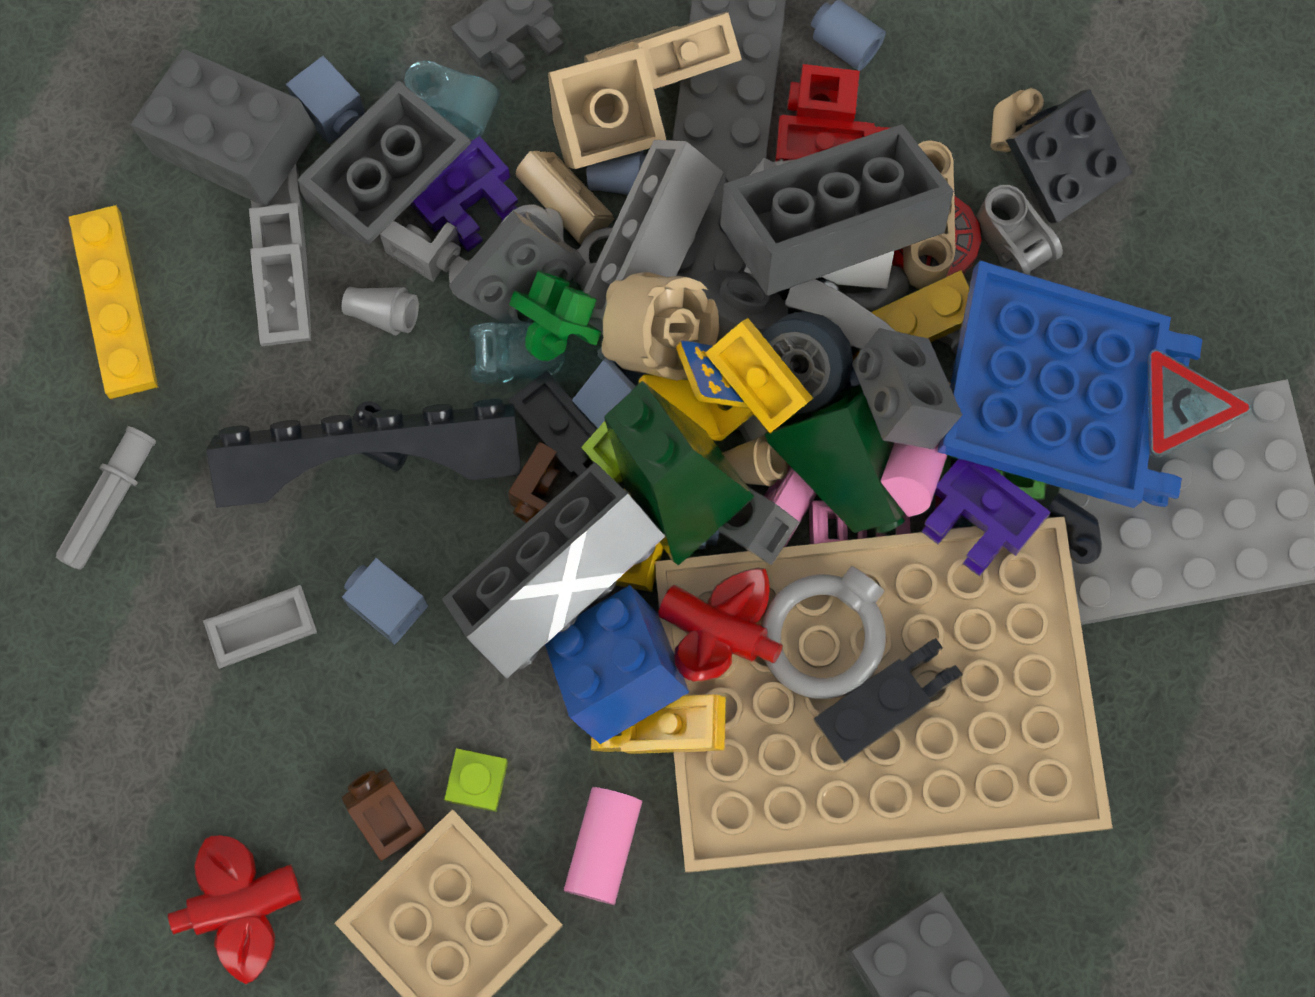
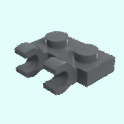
[451,0,564,83]

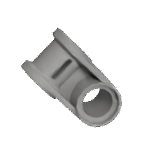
[976,185,1063,275]

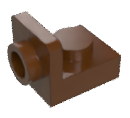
[508,442,561,523]
[342,769,426,861]

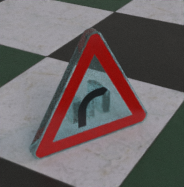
[1147,349,1251,458]

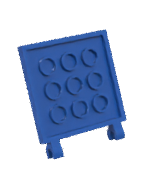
[937,261,1202,508]

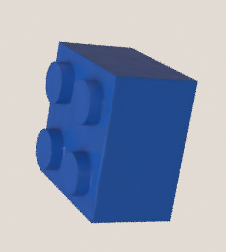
[545,585,689,744]

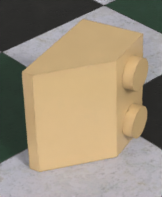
[548,47,666,169]

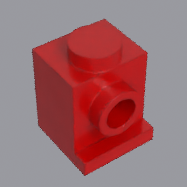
[787,64,860,122]

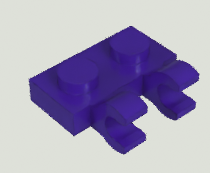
[410,135,518,252]
[922,458,1050,577]

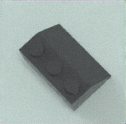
[297,80,471,244]

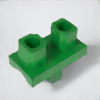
[509,271,602,361]

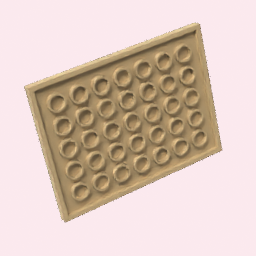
[655,517,1113,873]

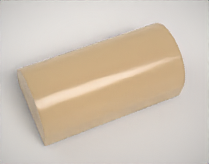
[516,151,614,245]

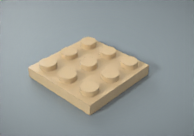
[335,809,563,997]

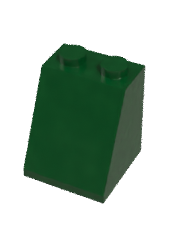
[604,381,754,565]
[764,384,939,533]

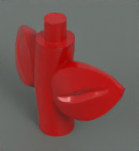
[659,567,783,682]
[168,835,302,984]

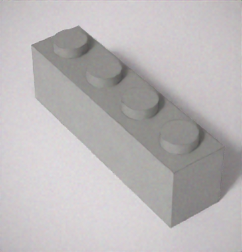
[583,140,724,335]

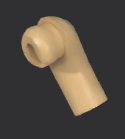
[991,88,1044,152]

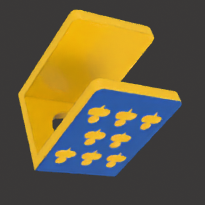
[639,340,754,441]

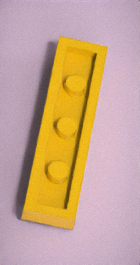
[69,205,158,399]

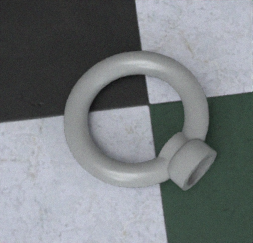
[761,566,886,699]

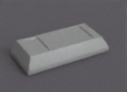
[203,585,317,669]

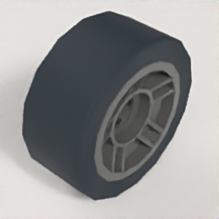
[761,311,853,414]

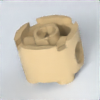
[602,272,719,380]

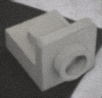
[380,220,461,282]

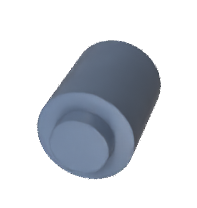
[811,0,886,71]

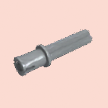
[56,426,156,570]

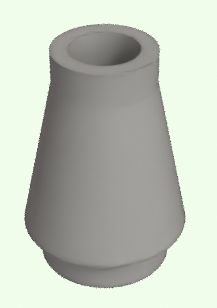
[342,286,419,336]

